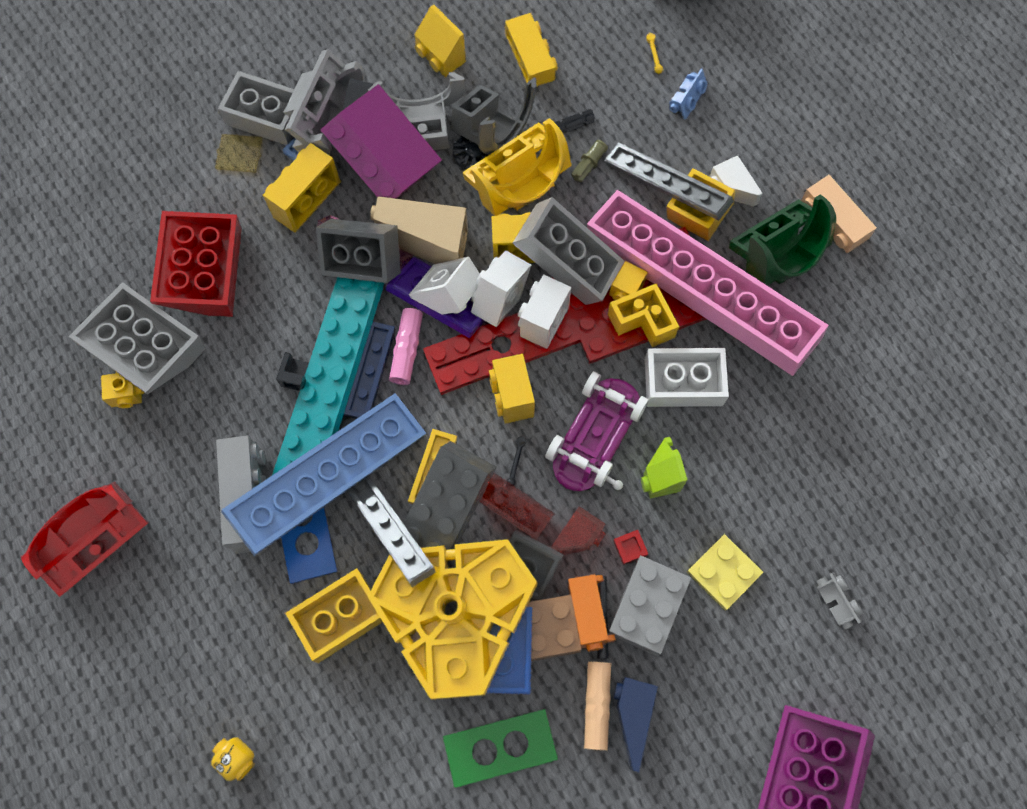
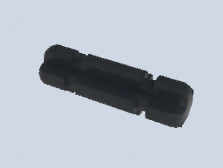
[554,109,595,133]

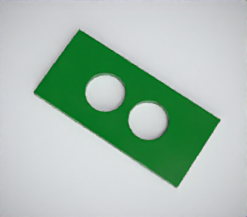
[443,709,558,788]

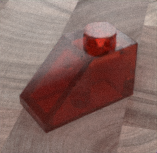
[551,506,606,555]

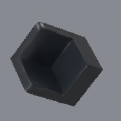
[276,352,309,391]

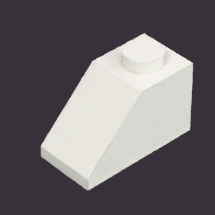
[710,155,762,206]

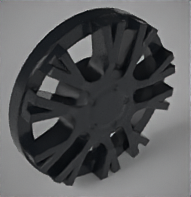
[453,136,488,170]

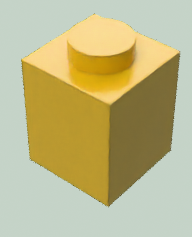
[609,261,648,300]

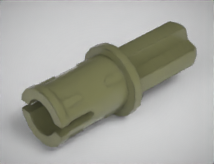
[571,140,608,182]

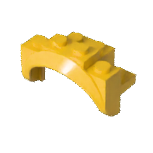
[462,118,572,216]

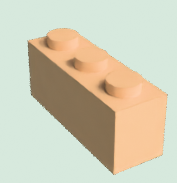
[801,175,876,253]

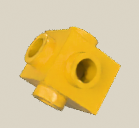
[101,372,144,408]

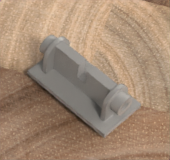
[816,572,863,630]

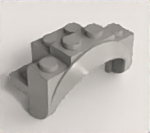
[283,49,366,155]

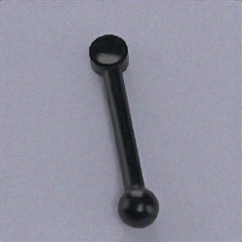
[505,436,526,488]

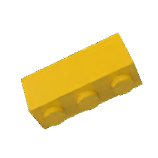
[505,13,558,86]

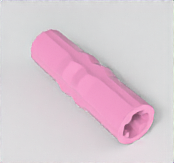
[389,308,423,385]

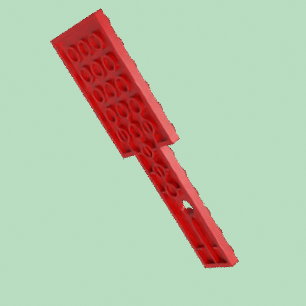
[423,227,706,395]

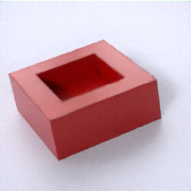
[613,530,648,565]

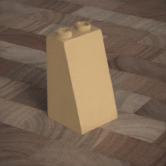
[371,197,468,264]

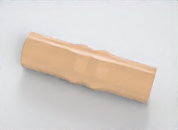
[584,662,611,750]

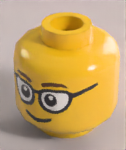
[211,737,255,781]

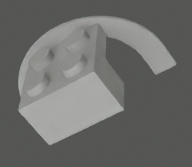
[368,72,465,150]

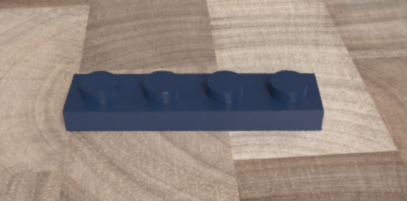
[344,322,396,419]

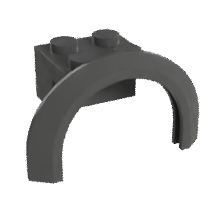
[451,78,537,155]

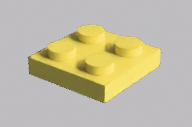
[687,534,764,611]

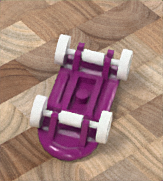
[545,371,649,491]

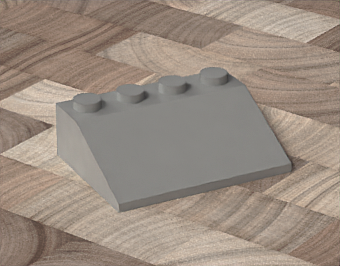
[68,282,205,394]

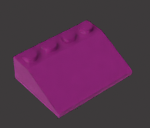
[321,84,442,199]
[758,705,875,809]

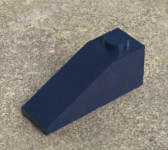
[613,677,658,772]

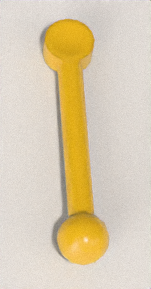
[646,33,663,74]

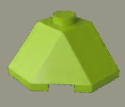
[641,437,687,499]

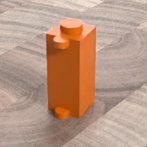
[568,574,616,652]

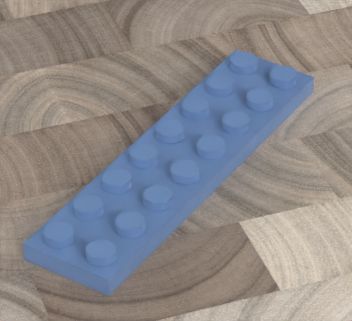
[221,393,426,556]

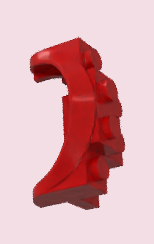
[21,482,149,597]

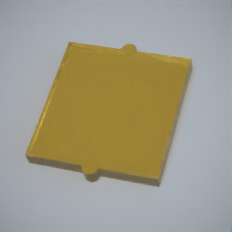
[215,134,263,173]

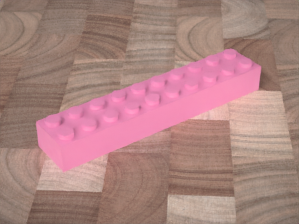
[587,190,829,376]

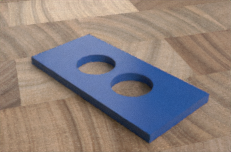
[281,507,338,584]

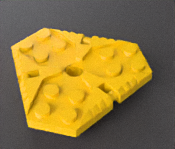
[368,539,538,699]

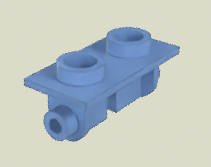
[669,69,707,119]

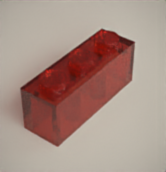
[480,473,555,540]

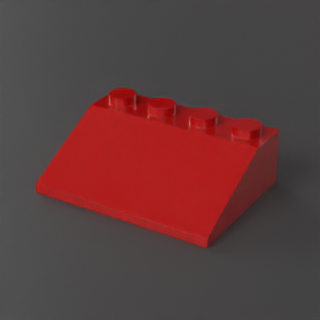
[150,211,242,317]

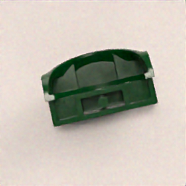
[729,194,836,286]

